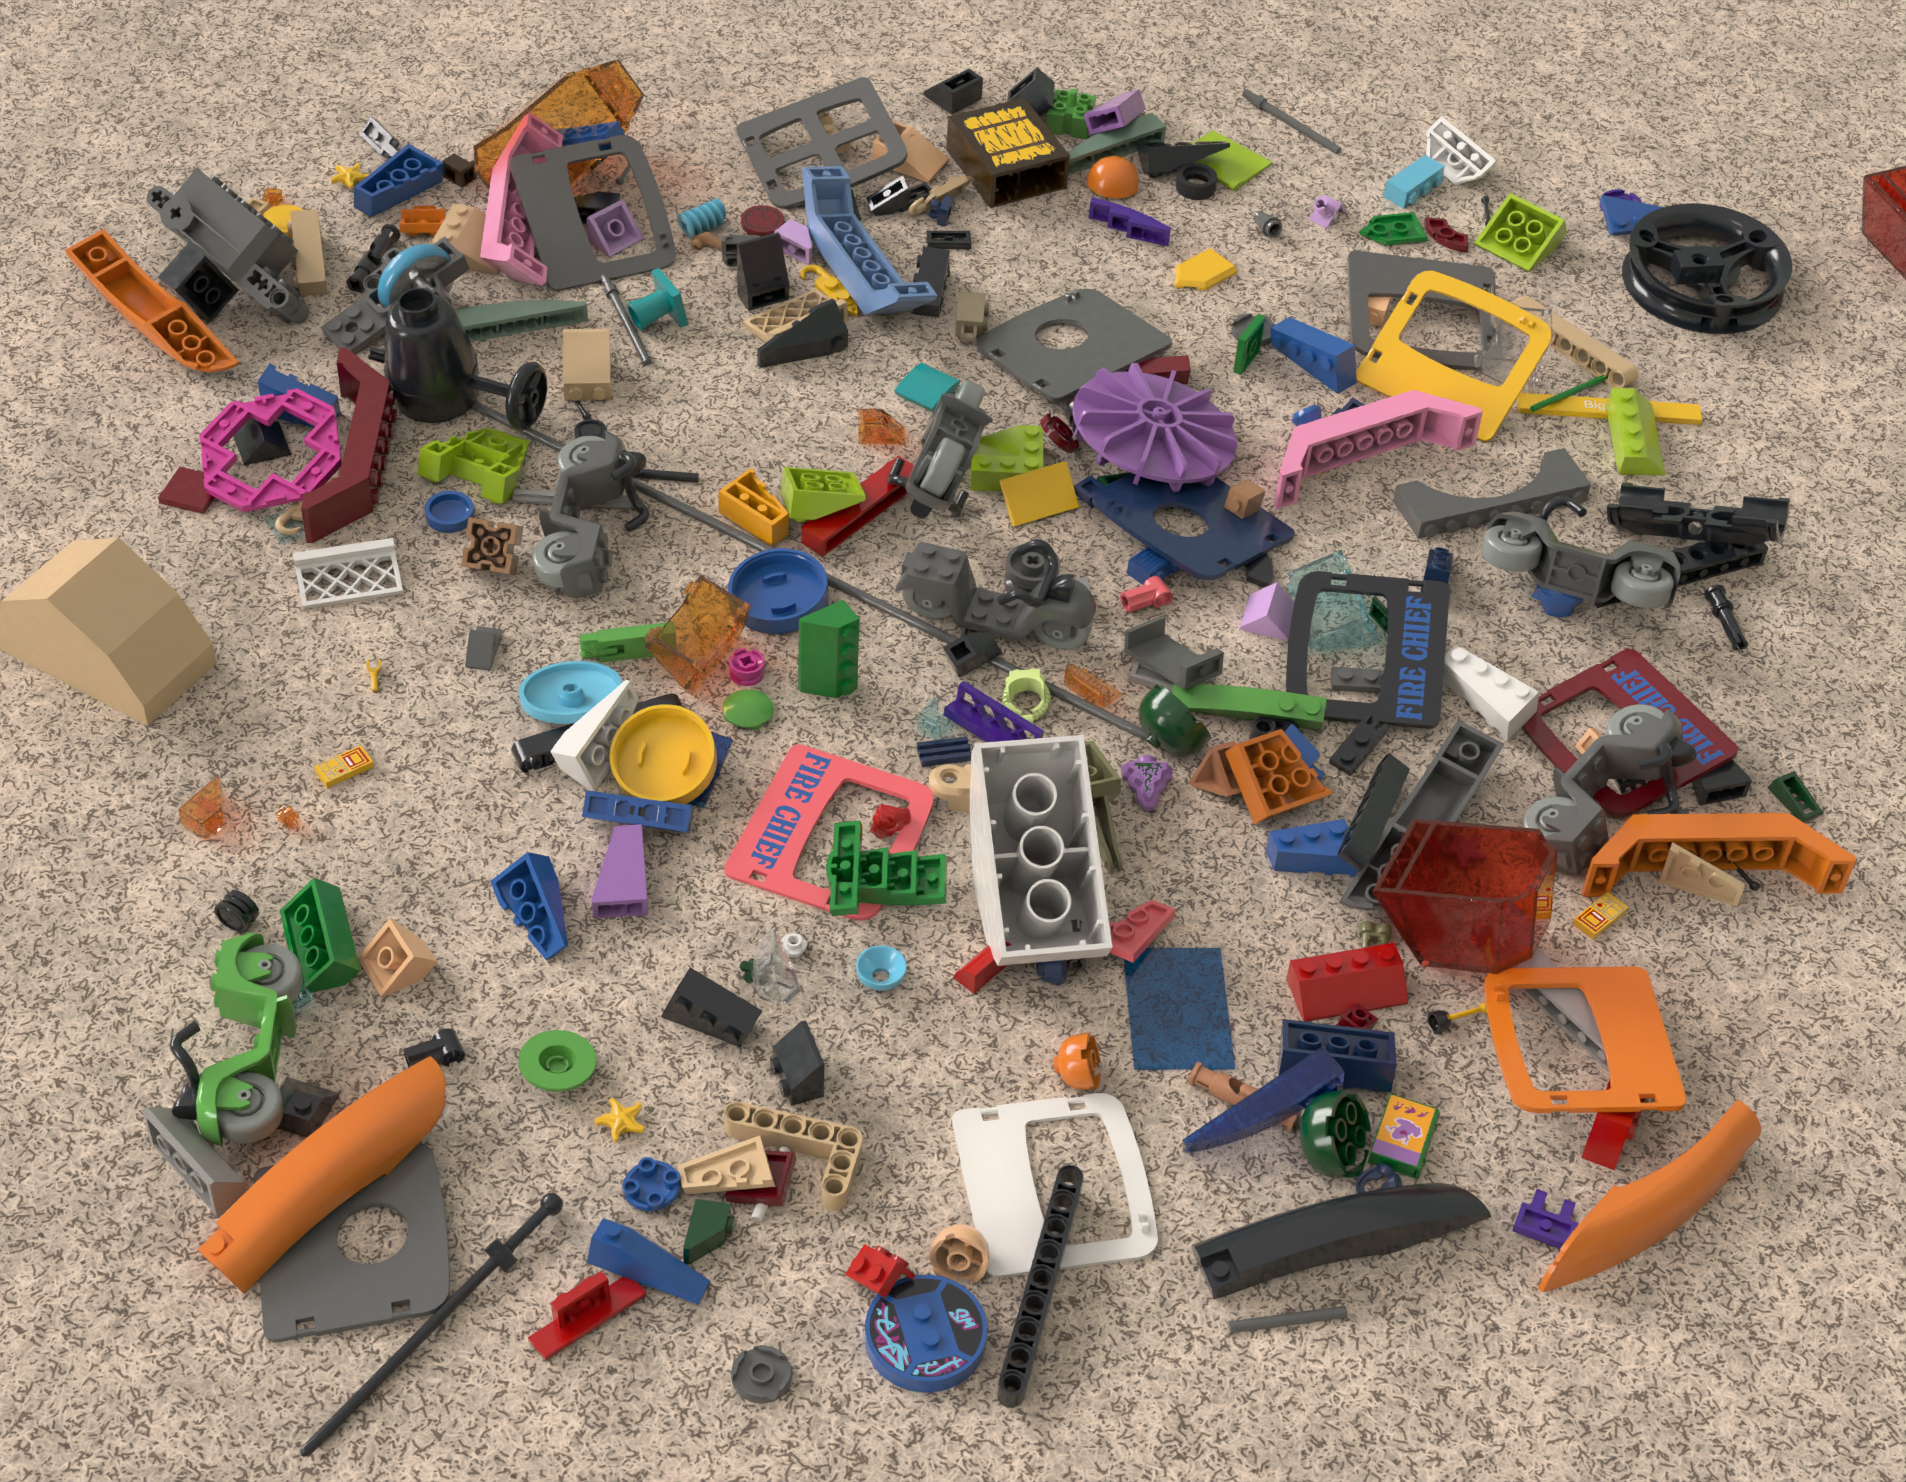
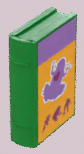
[1367,1093,1440,1179]

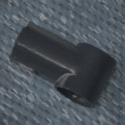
[403,1028,465,1068]

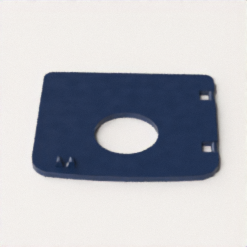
[1092,473,1295,580]

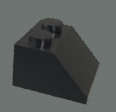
[770,1020,825,1106]

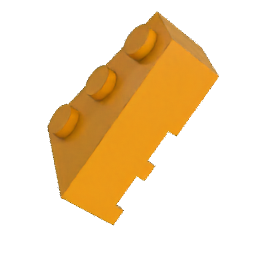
[718,467,789,546]

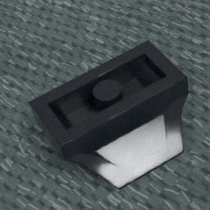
[866,175,912,216]

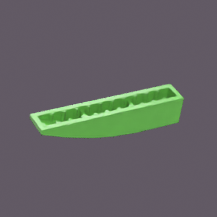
[1172,683,1327,731]

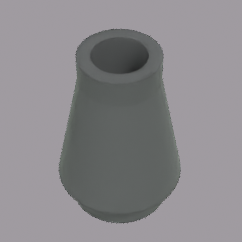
[1253,211,1282,238]

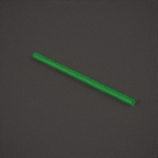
[1530,375,1609,412]

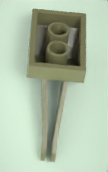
[1085,741,1122,874]

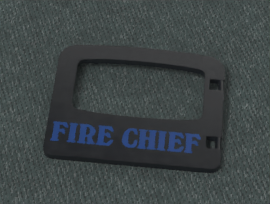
[1286,571,1450,729]

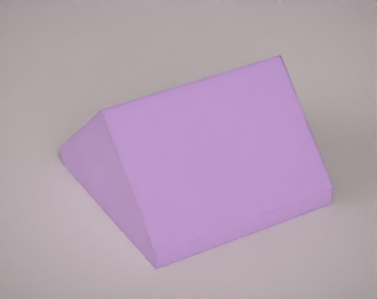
[587,199,644,257]
[1239,583,1294,641]

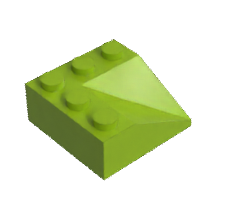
[970,425,1043,492]

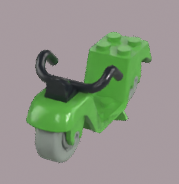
[170,933,303,1147]

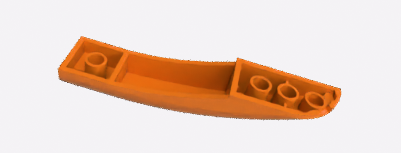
[65,229,239,372]

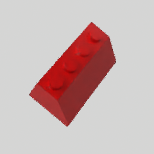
[1286,943,1408,1022]

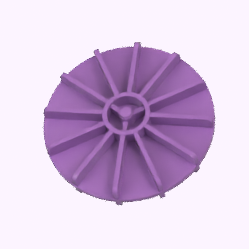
[1073,363,1238,492]

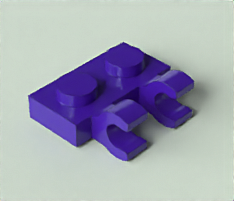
[1512,1189,1579,1249]

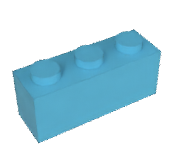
[1383,155,1445,209]

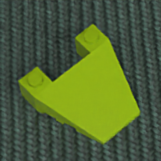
[417,427,530,504]

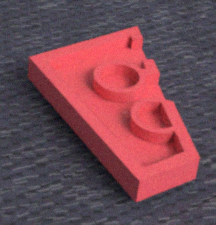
[1109,900,1175,962]

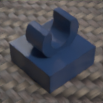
[929,196,953,226]
[1074,476,1104,508]

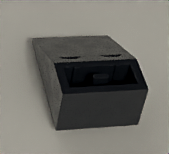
[737,232,789,311]

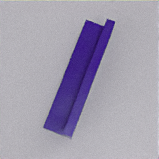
[943,681,1044,742]

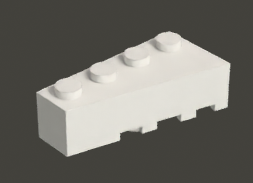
[1443,645,1539,742]

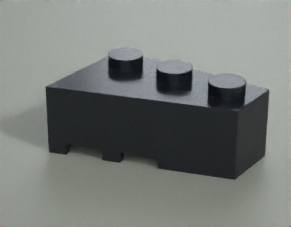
[913,247,950,318]
[661,967,763,1047]

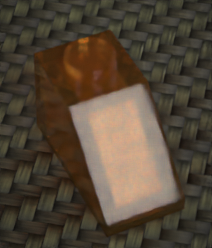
[858,408,905,445]
[178,777,224,840]

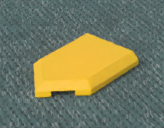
[1174,248,1237,290]

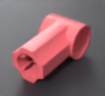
[1120,576,1173,612]

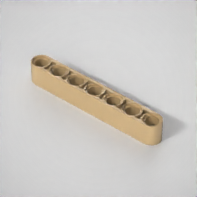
[1510,295,1639,388]

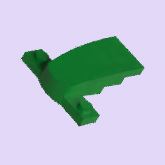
[826,820,947,916]

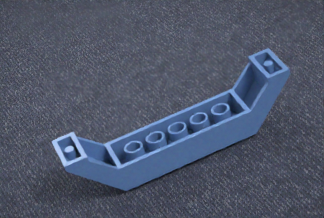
[802,166,937,315]

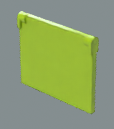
[1192,130,1272,191]

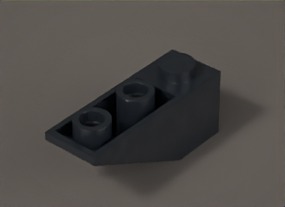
[574,191,621,224]

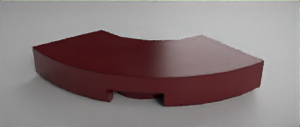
[1424,217,1468,253]

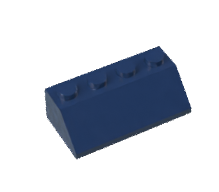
[1278,1019,1397,1092]

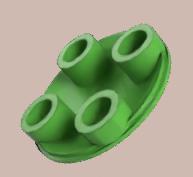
[722,689,774,730]

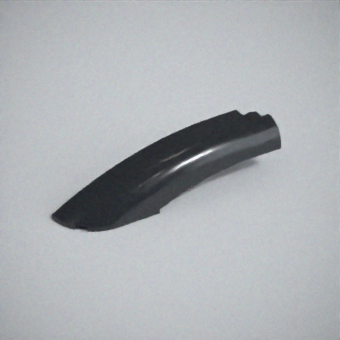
[1192,1183,1491,1299]

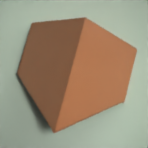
[1188,740,1241,797]

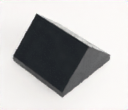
[233,418,291,466]

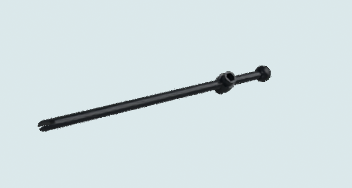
[300,1192,563,1457]

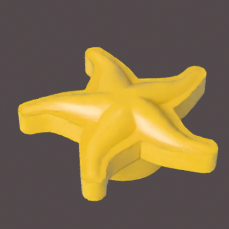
[331,163,369,189]
[594,1098,644,1143]

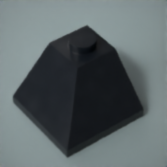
[277,1077,339,1138]

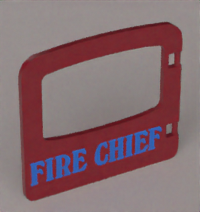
[1522,649,1738,817]

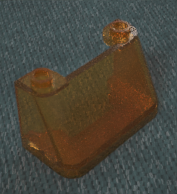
[644,575,752,695]

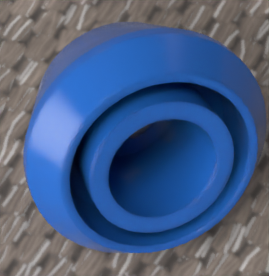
[1292,405,1322,426]

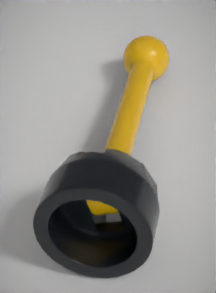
[1427,1002,1487,1034]

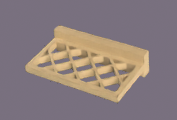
[743,288,848,342]

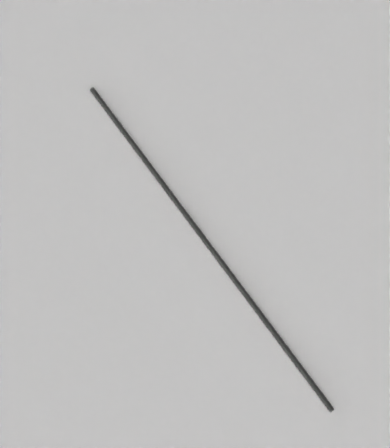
[471,401,1149,743]

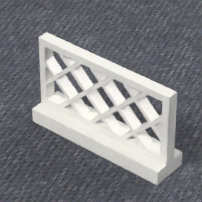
[293,538,403,609]

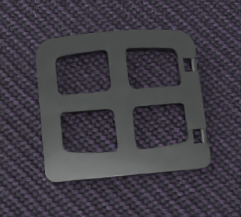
[736,77,908,209]

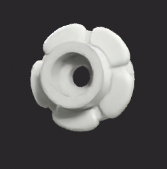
[780,933,807,958]

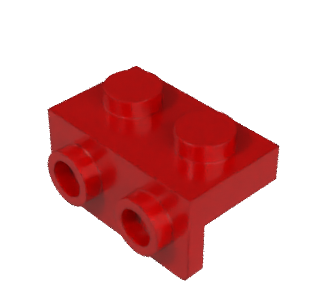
[845,1244,915,1298]

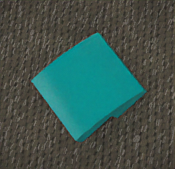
[894,362,960,412]

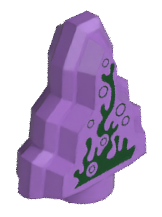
[1121,755,1173,811]

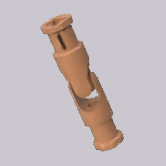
[1188,1062,1302,1132]

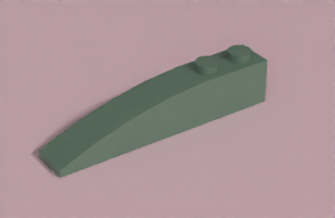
[1068,113,1166,175]
[455,300,588,342]

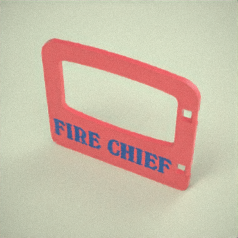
[724,744,934,921]

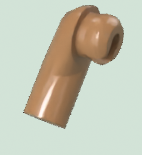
[691,232,722,251]

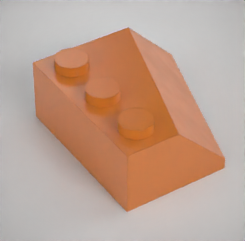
[1225,729,1333,825]

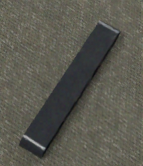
[511,693,685,773]
[1337,753,1410,871]

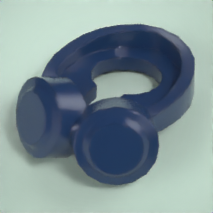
[1356,1163,1403,1193]

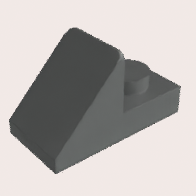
[465,626,503,671]

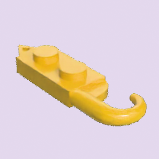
[800,265,858,317]

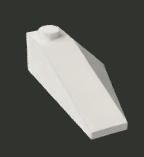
[551,680,639,791]

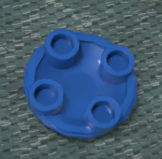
[622,1157,681,1211]

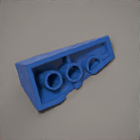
[490,852,568,960]
[587,1218,710,1305]

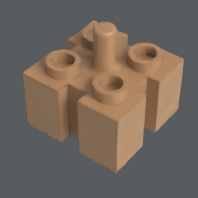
[461,517,524,575]

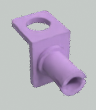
[1310,194,1347,228]

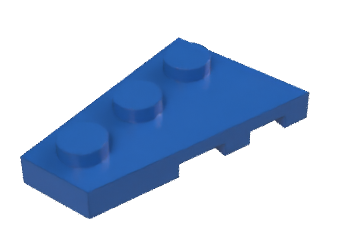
[1600,195,1663,236]

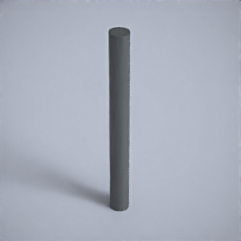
[1228,1306,1347,1333]

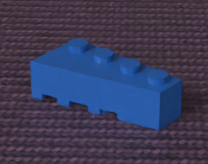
[354,144,444,217]

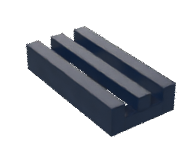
[916,736,972,767]

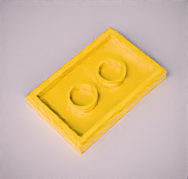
[999,461,1079,527]

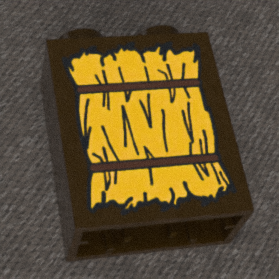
[946,98,1070,208]

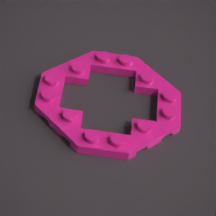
[199,389,342,512]

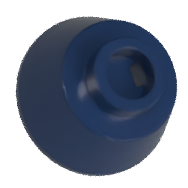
[1036,960,1067,986]

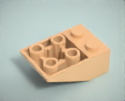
[872,120,949,183]

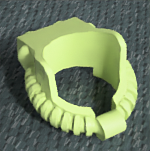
[1002,668,1051,724]

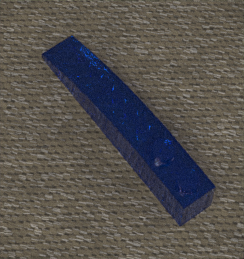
[1182,1046,1345,1153]

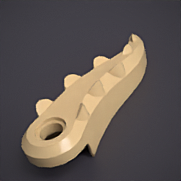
[928,764,971,813]

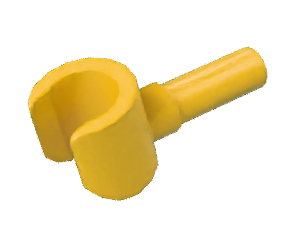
[366,659,382,691]

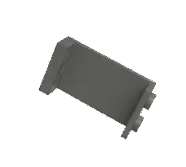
[1124,615,1224,690]

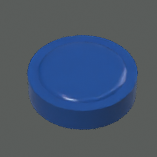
[424,491,474,533]

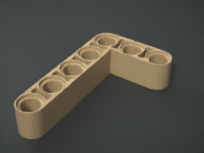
[724,1102,863,1211]

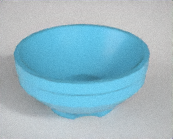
[856,945,907,991]

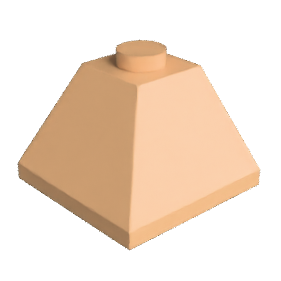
[358,918,438,997]

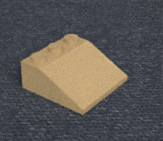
[431,203,499,275]

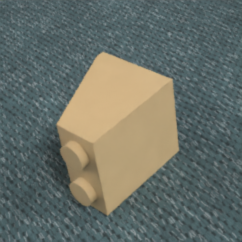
[563,329,611,401]

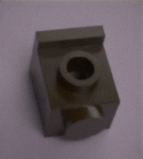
[442,153,477,188]

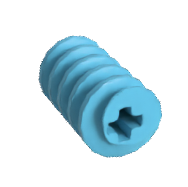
[677,198,726,239]

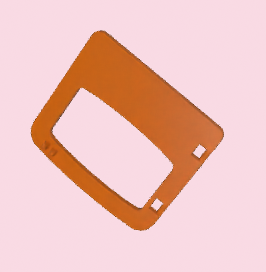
[1484,966,1686,1113]

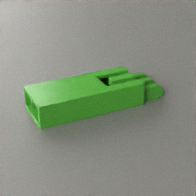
[579,622,675,663]

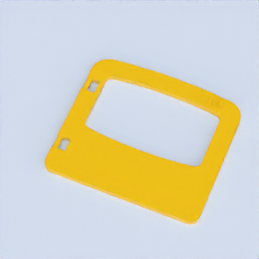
[1356,271,1552,442]

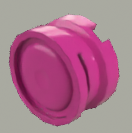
[729,648,765,686]

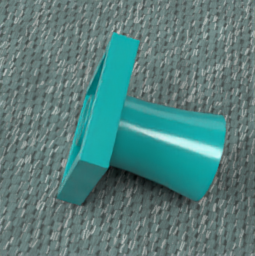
[626,267,689,331]

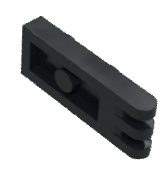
[1329,713,1390,776]

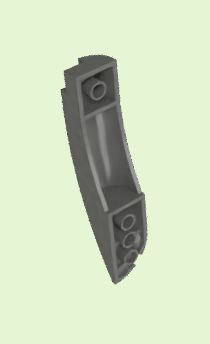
[1339,720,1504,910]

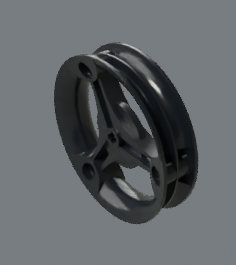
[1622,203,1792,334]

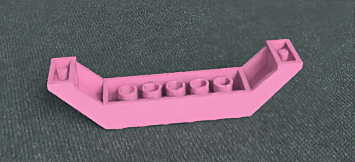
[480,111,563,285]
[1274,390,1483,509]

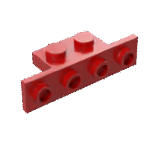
[528,1271,647,1361]

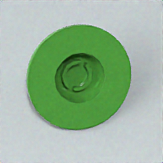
[518,1030,596,1092]

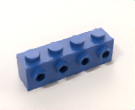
[555,121,625,151]

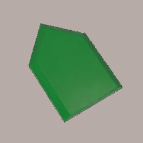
[1359,212,1428,246]

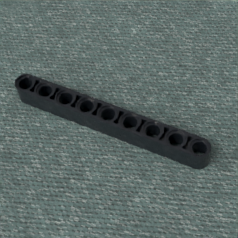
[997,1165,1083,1408]

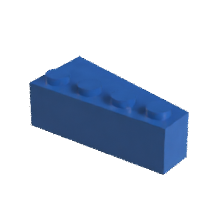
[1270,317,1357,394]

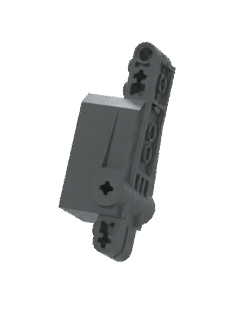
[147,168,309,324]

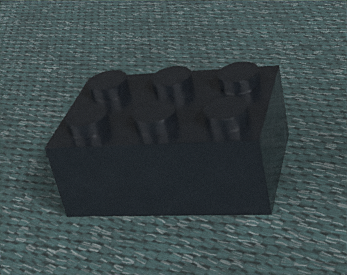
[158,243,239,323]

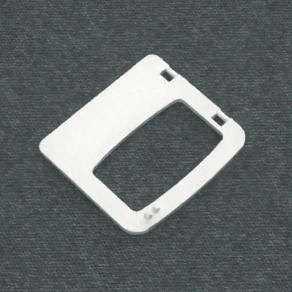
[952,1093,1158,1278]

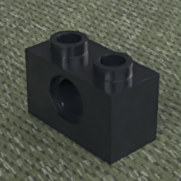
[1669,248,1725,285]

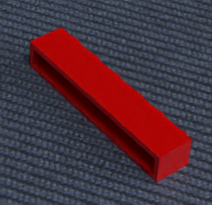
[801,455,914,557]

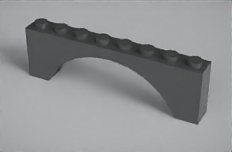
[1393,448,1591,539]

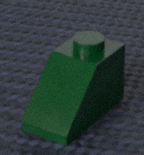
[683,1199,735,1265]

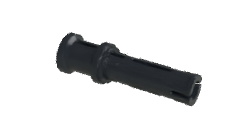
[1704,585,1748,650]

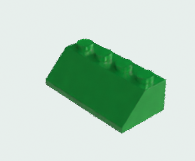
[798,600,860,698]
[279,878,361,995]

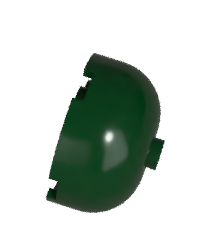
[1138,684,1212,757]
[1300,1090,1371,1178]

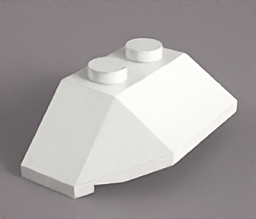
[1426,117,1497,185]

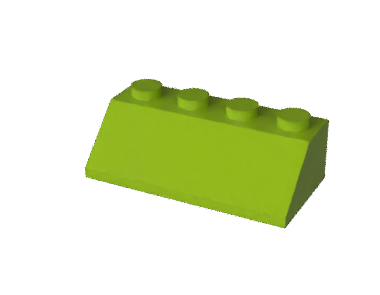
[1606,388,1666,476]

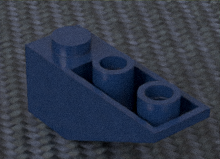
[1421,547,1453,592]

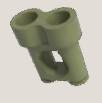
[1359,921,1392,948]

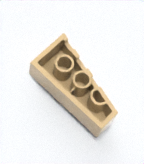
[287,209,328,296]

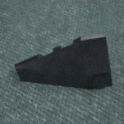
[1137,141,1230,177]
[757,298,848,368]

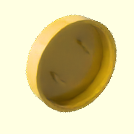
[610,705,717,804]

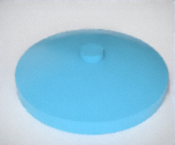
[519,661,622,724]

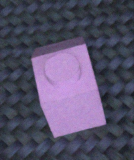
[774,219,812,265]

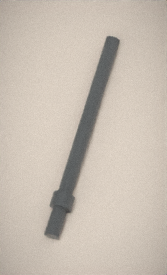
[1242,89,1342,154]
[600,274,652,366]

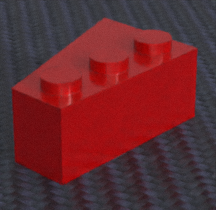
[1581,1079,1646,1170]

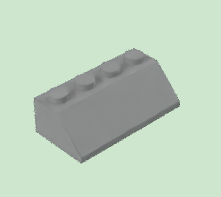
[142,1107,248,1218]

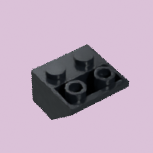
[1007,67,1055,117]
[923,69,983,114]

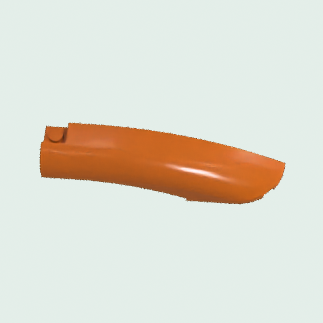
[197,1056,447,1294]
[1538,1099,1761,1292]

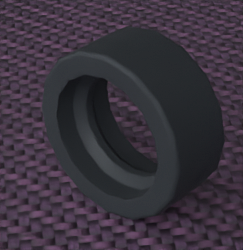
[1176,163,1218,200]

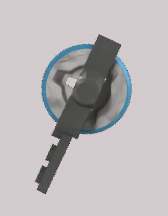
[320,236,470,354]

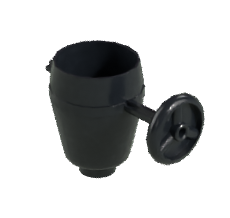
[368,288,548,431]

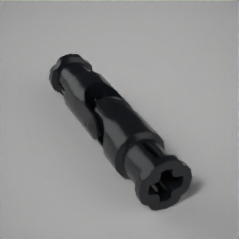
[346,224,401,293]

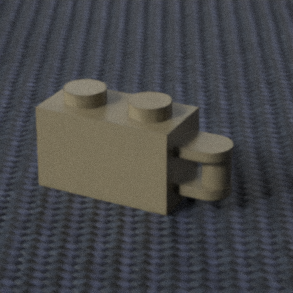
[955,292,989,343]

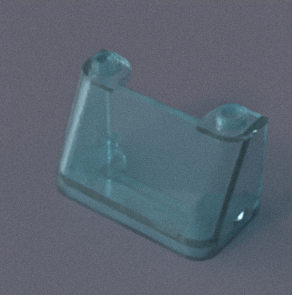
[1286,550,1380,652]

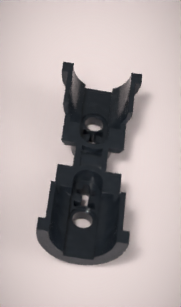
[1607,482,1790,546]

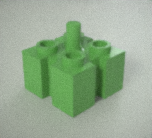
[1046,89,1096,140]

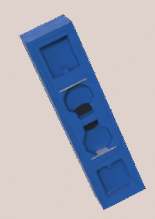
[582,790,694,834]

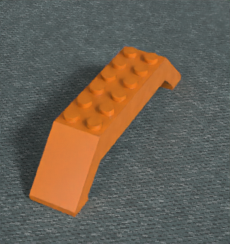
[1582,812,1856,897]

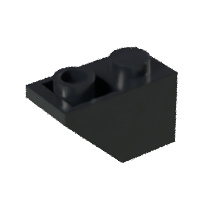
[943,632,1002,678]

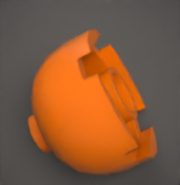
[1053,1032,1101,1090]

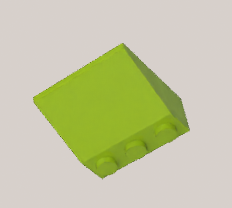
[1474,193,1567,272]
[780,467,866,522]

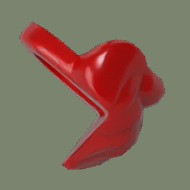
[870,804,911,839]

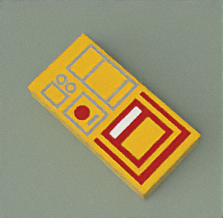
[314,745,374,788]
[1573,891,1629,940]

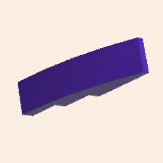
[1089,197,1171,246]

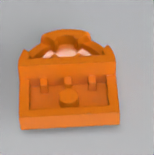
[400,205,446,236]

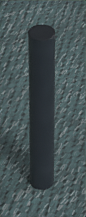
[634,469,699,483]

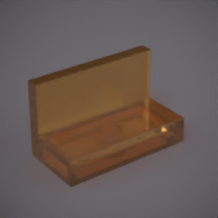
[1064,663,1122,709]

